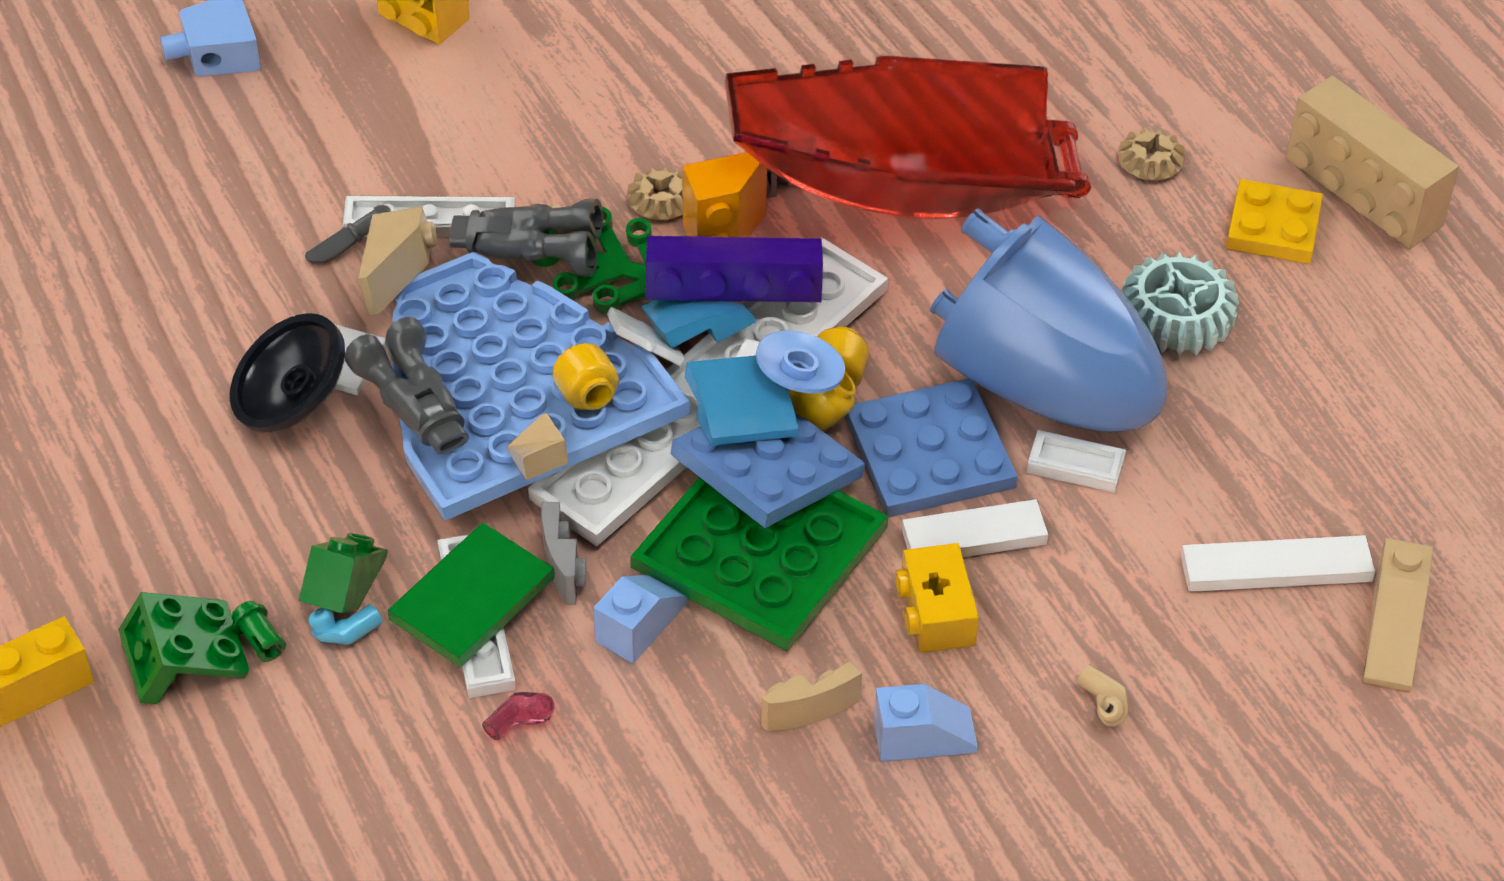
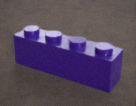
[646,236,823,303]

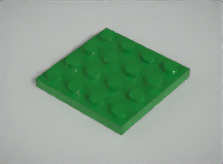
[630,477,888,652]

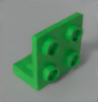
[118,592,249,704]

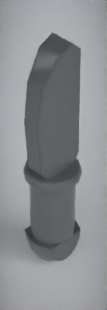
[305,205,391,264]

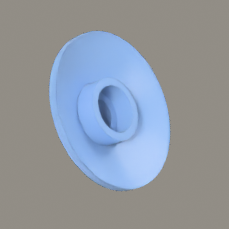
[756,330,845,394]

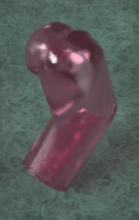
[482,692,555,741]

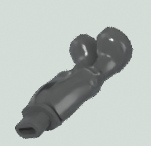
[449,198,603,277]
[345,317,469,455]

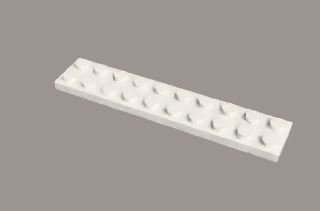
[528,237,888,547]

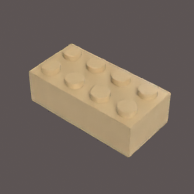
[1286,75,1460,249]

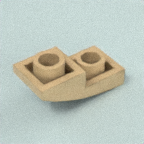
[761,661,862,732]

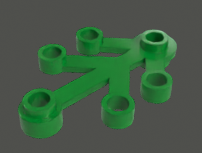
[531,207,652,314]

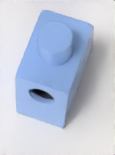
[160,0,261,77]

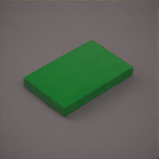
[388,522,554,668]

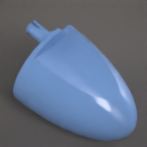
[930,208,1168,432]

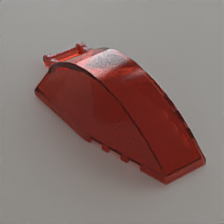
[725,56,1091,219]

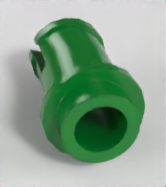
[231,601,286,662]

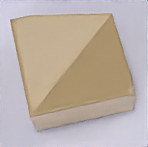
[507,413,569,481]

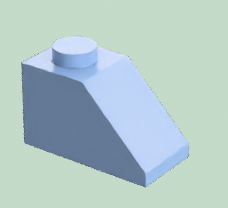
[593,575,689,664]
[874,684,978,762]

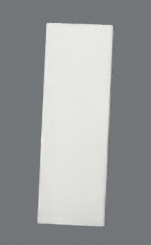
[902,499,1048,557]

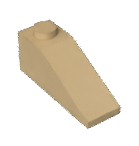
[358,206,437,316]
[1362,538,1433,692]

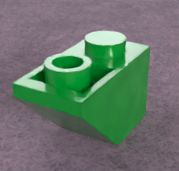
[299,533,388,613]

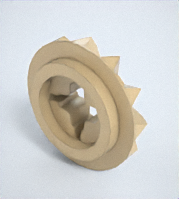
[1118,127,1185,180]
[628,166,683,220]

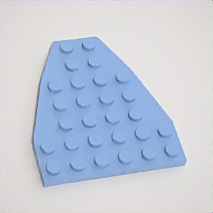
[391,252,691,521]

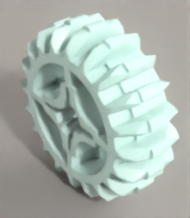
[1122,251,1239,357]

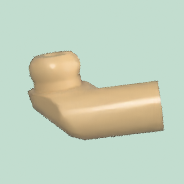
[1077,664,1129,726]

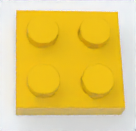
[1226,179,1323,264]

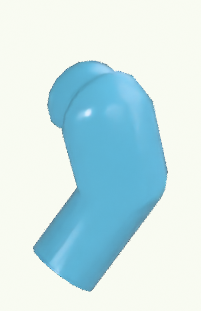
[308,604,383,645]

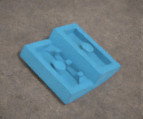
[641,300,756,349]
[685,355,798,446]

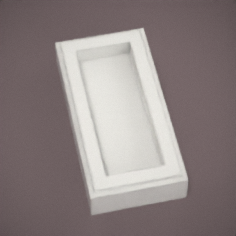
[1026,430,1126,493]

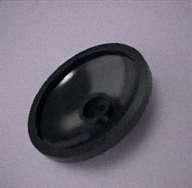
[230,313,345,432]

